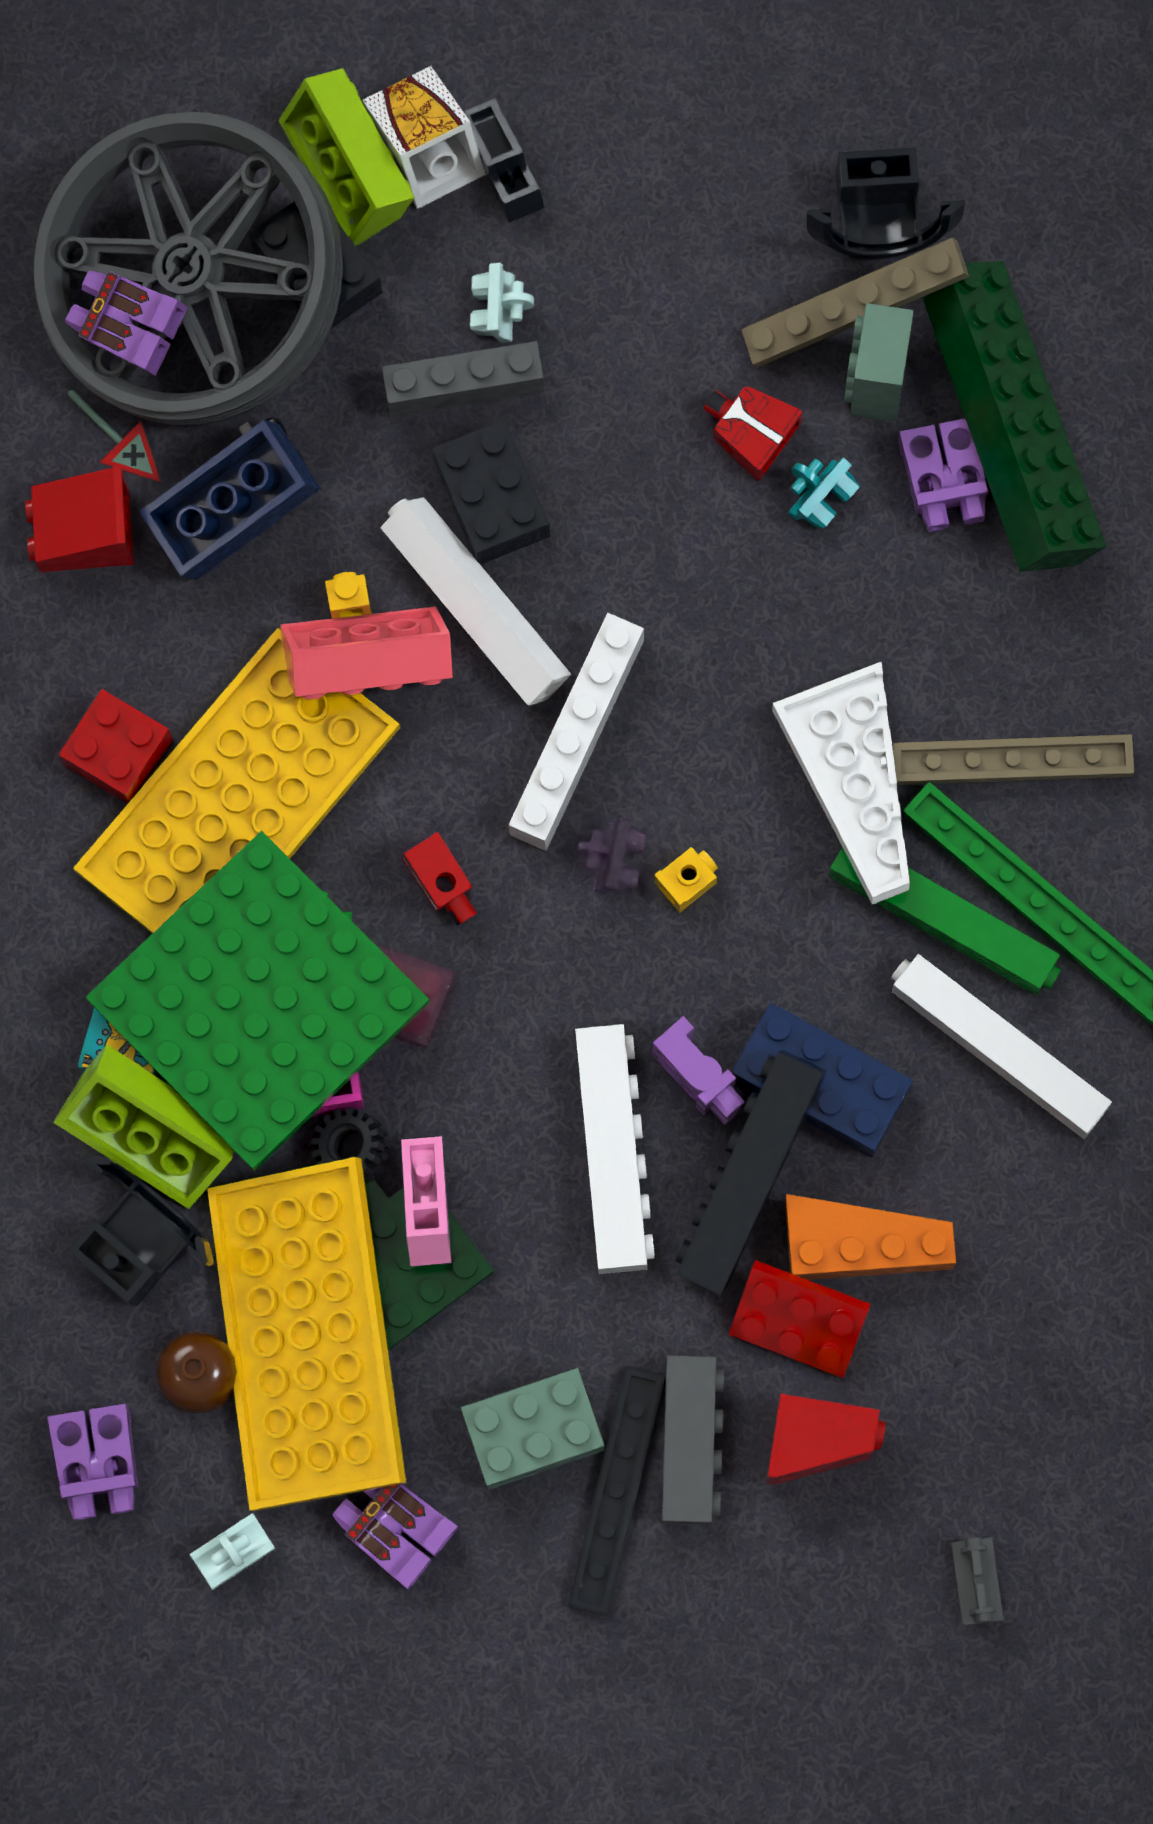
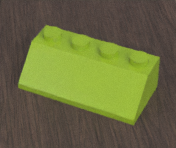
[278,68,415,246]
[54,1044,234,1209]

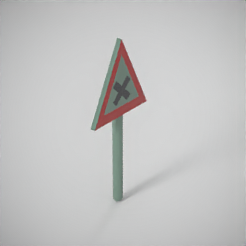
[68,390,161,482]

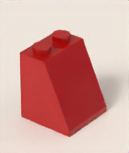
[25,467,134,572]
[766,1394,886,1485]

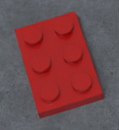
[728,1260,871,1378]

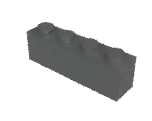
[382,341,545,417]
[662,1356,724,1525]

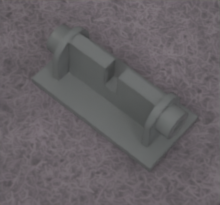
[951,1537,1004,1625]

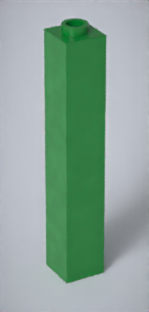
[829,847,1062,996]

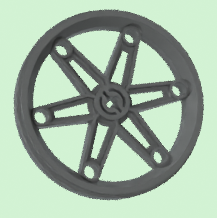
[34,112,343,426]

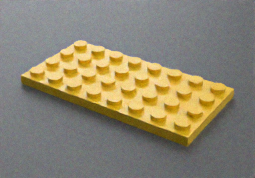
[73,628,400,934]
[207,1157,406,1511]

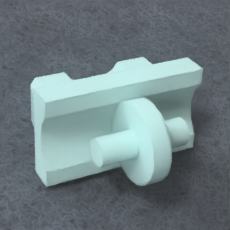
[470,263,534,342]
[190,1513,275,1590]

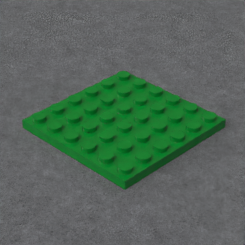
[85,830,430,1171]

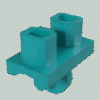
[787,457,860,529]

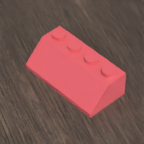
[280,607,453,699]

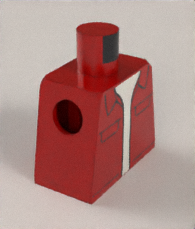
[703,386,803,482]
[401,832,477,926]

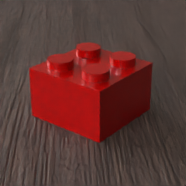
[58,689,173,804]

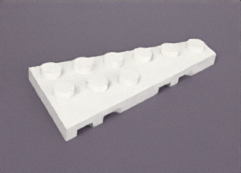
[773,662,910,904]

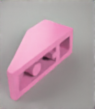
[401,1136,451,1266]

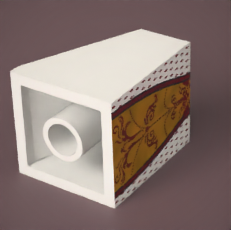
[362,66,486,209]

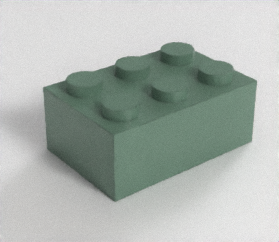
[844,303,914,422]
[461,1368,605,1490]

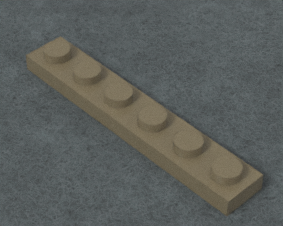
[741,237,969,367]
[892,734,1134,785]

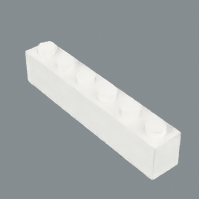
[509,613,644,851]
[575,1024,655,1274]

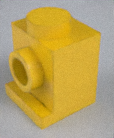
[325,572,371,618]
[654,847,718,913]

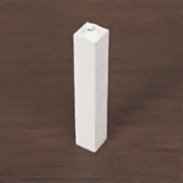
[381,497,572,706]
[891,954,1112,1139]

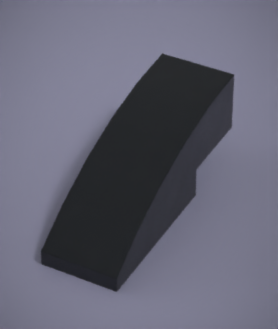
[463,98,544,223]

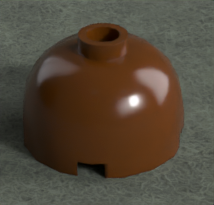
[157,1331,236,1414]

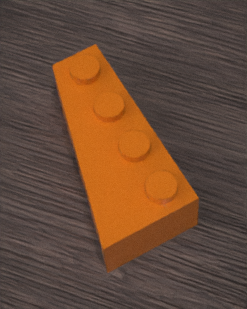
[785,1194,956,1280]

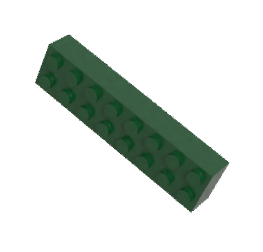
[922,261,1107,572]

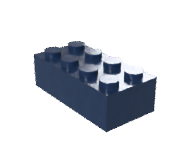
[139,420,321,580]
[731,1002,913,1157]

